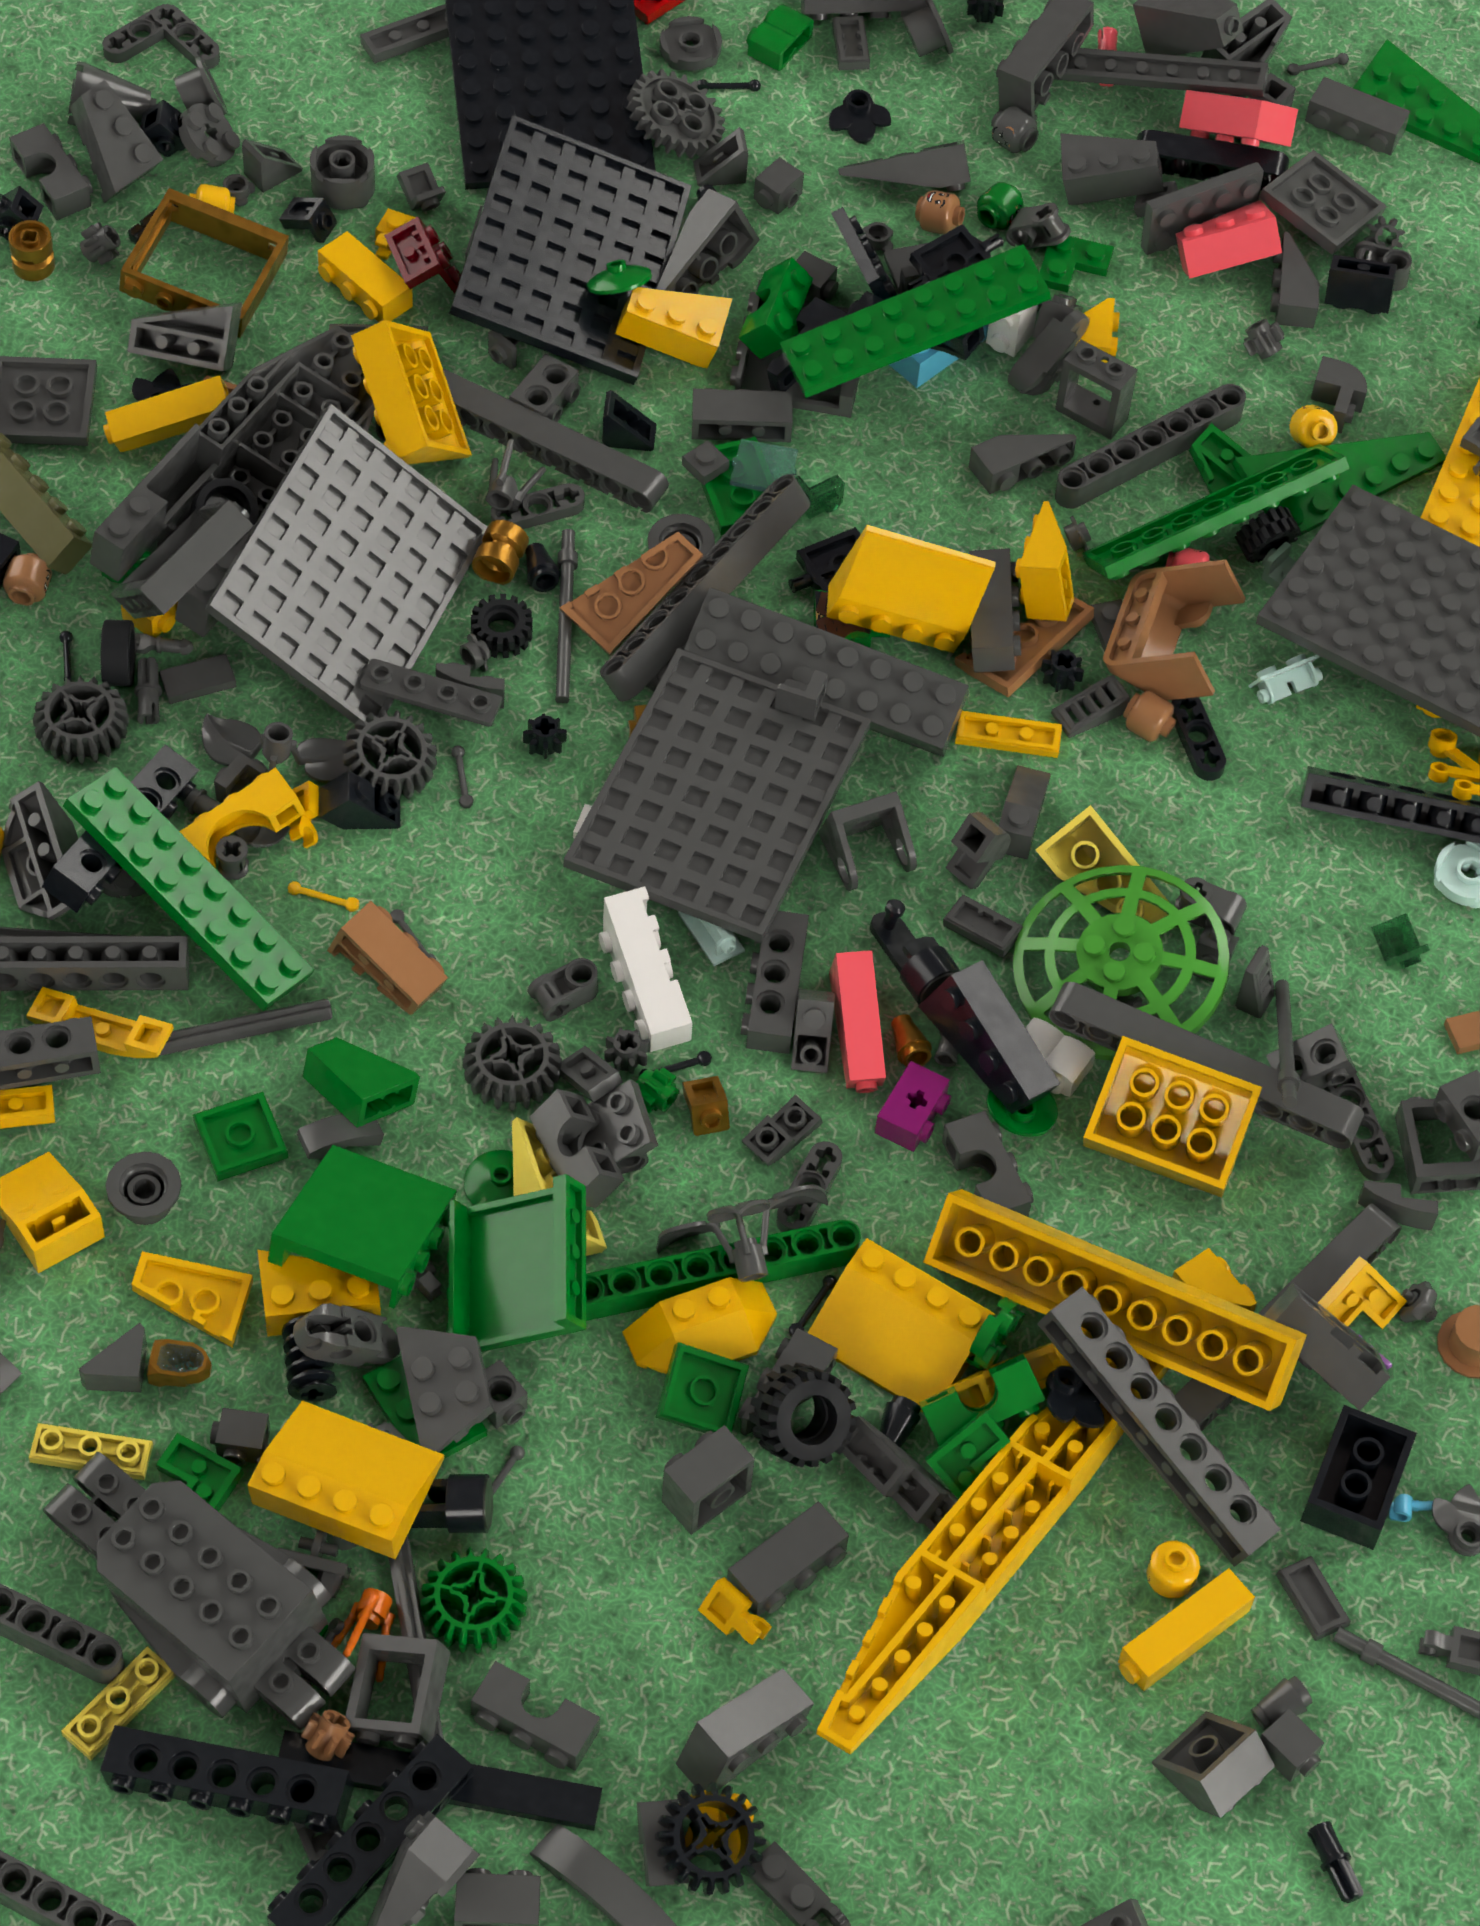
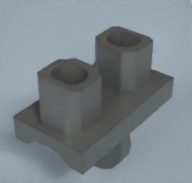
[278,1530,352,1598]

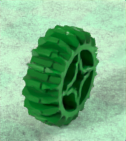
[420,1547,528,1654]

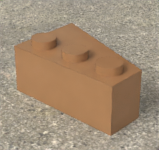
[327,901,448,1016]

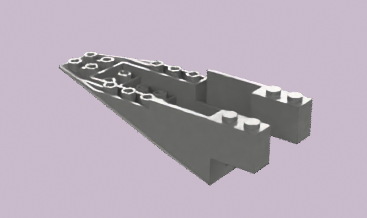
[90,326,375,638]

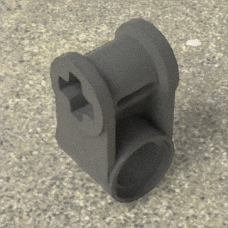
[1006,203,1071,249]
[1353,241,1412,291]
[1174,877,1247,935]
[527,958,598,1022]

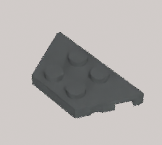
[396,1326,494,1453]

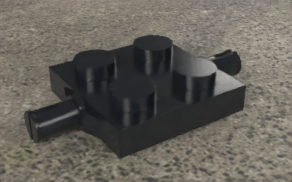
[907,224,1004,290]
[788,527,861,593]

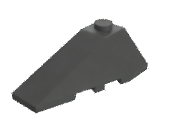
[838,140,971,192]
[367,1810,480,1926]

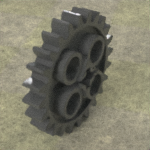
[627,69,725,159]

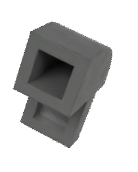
[1311,356,1367,433]
[945,812,1011,889]

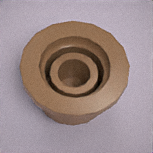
[1437,1305,1480,1378]

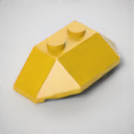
[622,1277,777,1374]

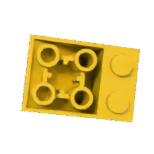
[1015,501,1074,621]
[0,1152,105,1274]

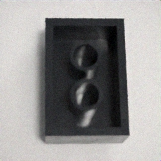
[1300,1405,1417,1550]

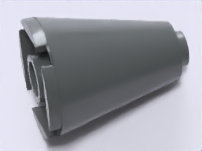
[67,61,157,126]

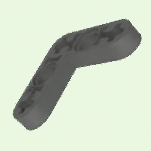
[102,4,220,69]

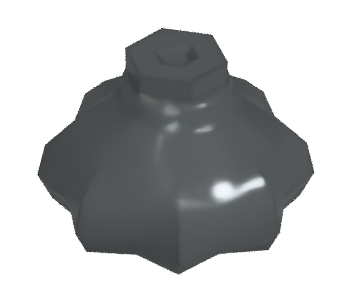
[1398,1281,1438,1323]

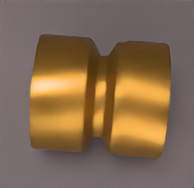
[8,220,55,281]
[472,520,529,585]

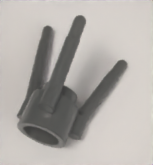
[485,439,546,511]

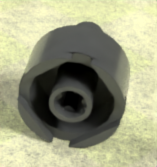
[310,135,375,210]

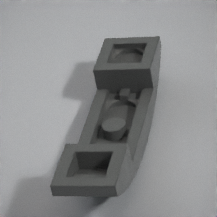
[530,1824,677,1926]

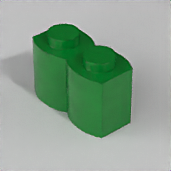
[746,4,814,71]

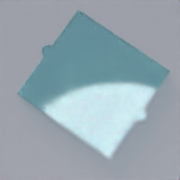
[730,439,798,491]

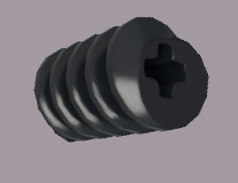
[282,1315,337,1402]

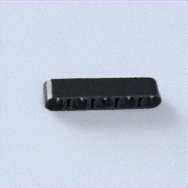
[1137,130,1289,191]

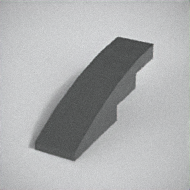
[842,1416,958,1531]

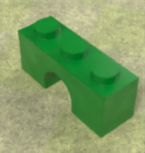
[738,257,813,359]
[919,1353,1046,1446]

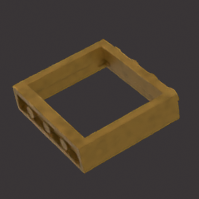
[119,188,289,338]

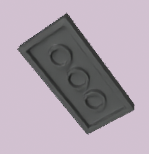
[1141,162,1264,255]

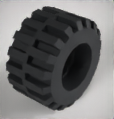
[749,1363,857,1467]

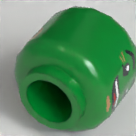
[977,182,1024,230]

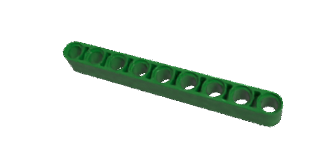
[586,1220,861,1321]

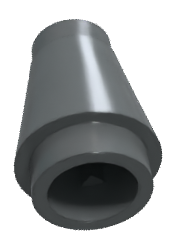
[1251,1676,1313,1730]

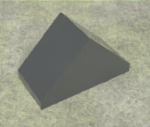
[693,127,748,187]
[242,139,303,193]
[79,1323,147,1393]

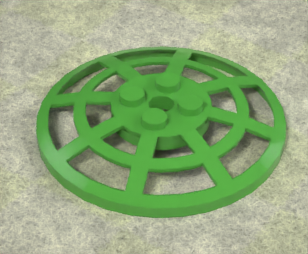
[1013,865,1230,1061]

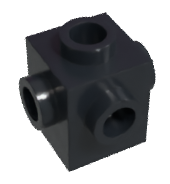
[140,100,185,157]
[0,186,44,241]

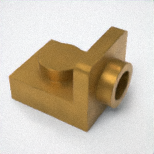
[682,1076,730,1136]

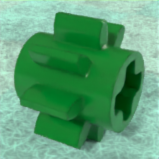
[636,1067,679,1114]

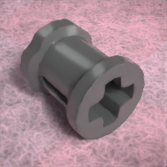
[216,835,249,880]

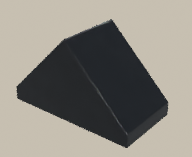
[602,390,657,451]

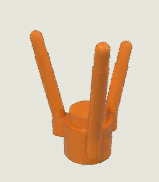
[331,1588,395,1682]

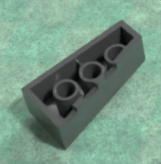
[996,0,1094,120]

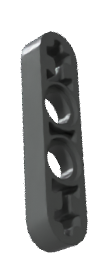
[1323,1054,1395,1181]

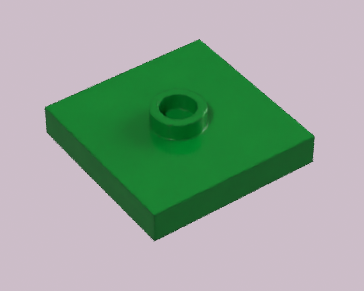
[193,1092,288,1182]
[655,1342,749,1433]

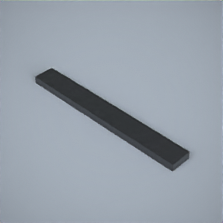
[278,1730,602,1831]

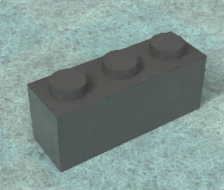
[1305,77,1410,156]
[692,388,793,443]
[727,1501,849,1616]

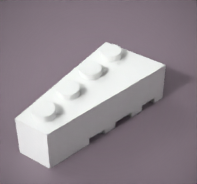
[599,886,693,1052]

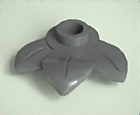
[1432,1484,1480,1557]

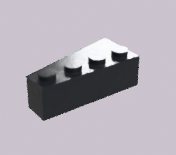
[918,960,1060,1114]

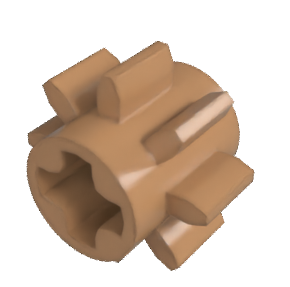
[301,1710,355,1761]

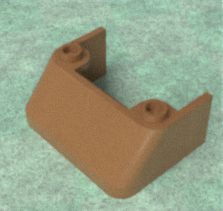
[1103,559,1246,700]

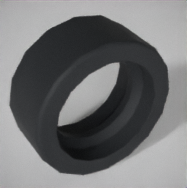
[190,478,259,544]
[100,620,136,686]

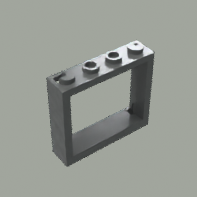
[111,500,254,619]

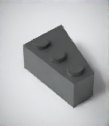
[1201,0,1292,98]
[70,79,164,203]
[1060,133,1163,205]
[127,302,242,371]

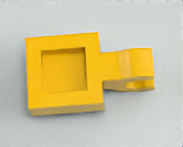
[375,208,416,260]
[287,780,319,848]
[698,1577,772,1645]

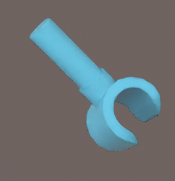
[1389,1494,1433,1522]

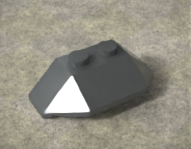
[1,781,78,920]

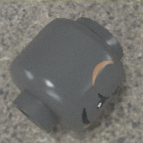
[991,106,1039,153]

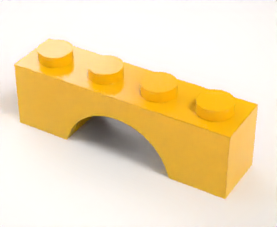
[179,767,306,868]

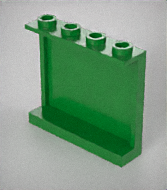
[268,1145,457,1309]
[446,1174,586,1352]

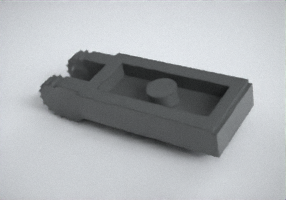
[750,1841,851,1926]

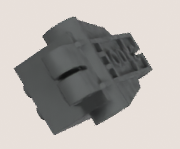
[43,1452,356,1731]

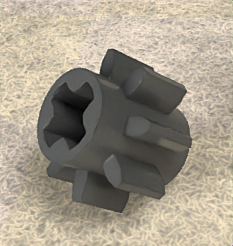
[1364,215,1405,248]
[80,222,121,265]
[1243,318,1285,359]
[604,1028,649,1075]

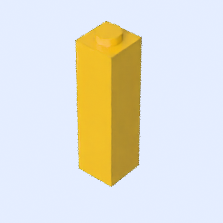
[103,375,229,452]
[1118,1568,1255,1691]

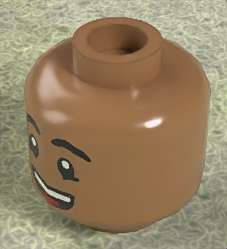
[915,190,965,235]
[3,553,52,606]

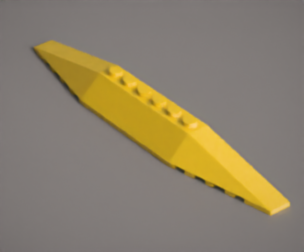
[816,1357,1169,1755]

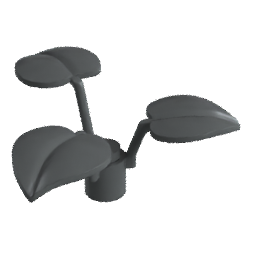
[202,714,348,848]
[656,1185,828,1282]

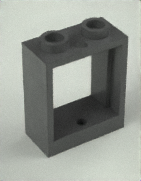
[1055,339,1138,440]
[1395,1097,1480,1194]
[345,1633,451,1749]

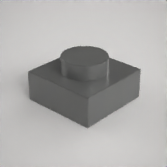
[682,440,730,485]

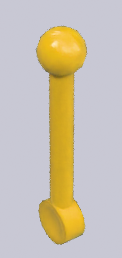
[287,881,359,912]

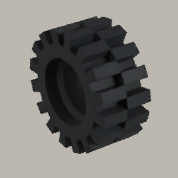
[1235,506,1301,563]
[471,594,533,658]

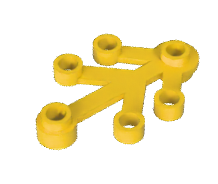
[1428,728,1480,801]

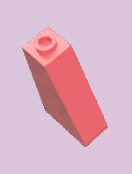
[829,950,886,1093]

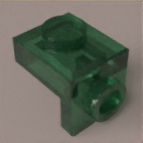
[795,474,845,519]
[1371,913,1430,969]

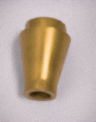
[891,1014,932,1067]

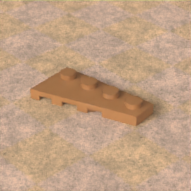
[559,532,703,655]
[955,597,1094,697]

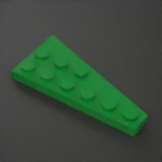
[1353,39,1480,164]
[1232,432,1446,537]

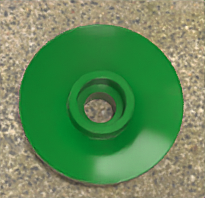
[587,260,652,295]
[986,1089,1058,1137]
[464,1150,514,1205]

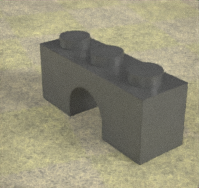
[9,123,93,220]
[529,1089,624,1208]
[942,1111,1034,1217]
[471,1661,600,1771]

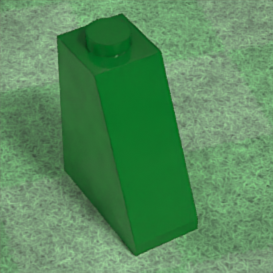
[302,1037,420,1128]

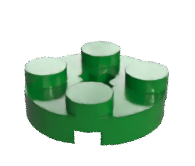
[967,1297,1025,1371]

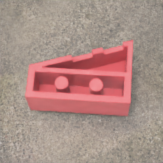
[1179,90,1298,147]

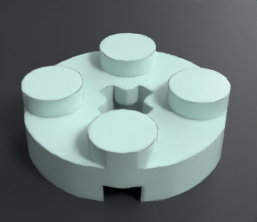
[1434,841,1480,908]

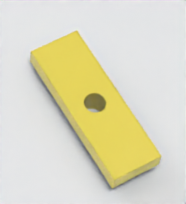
[29,1423,153,1481]
[61,1646,175,1761]

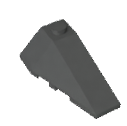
[656,189,760,294]

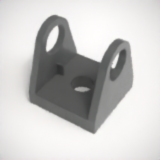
[818,791,917,891]

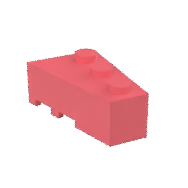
[1175,200,1282,279]

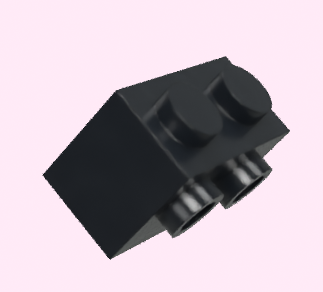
[1324,255,1398,314]

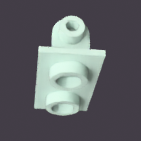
[1248,654,1323,705]
[678,911,745,966]

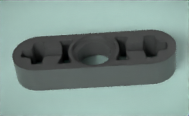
[491,483,585,529]
[776,1141,842,1232]

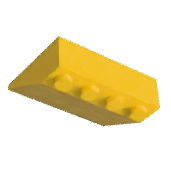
[351,320,472,464]
[827,525,996,653]
[1083,1036,1262,1198]
[807,1238,996,1413]
[247,1400,445,1560]

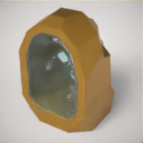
[147,1339,212,1387]

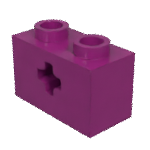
[875,1061,952,1152]

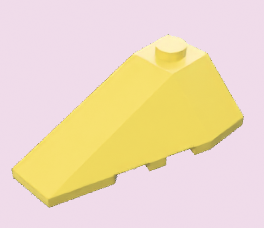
[1035,805,1169,924]
[512,1117,607,1256]

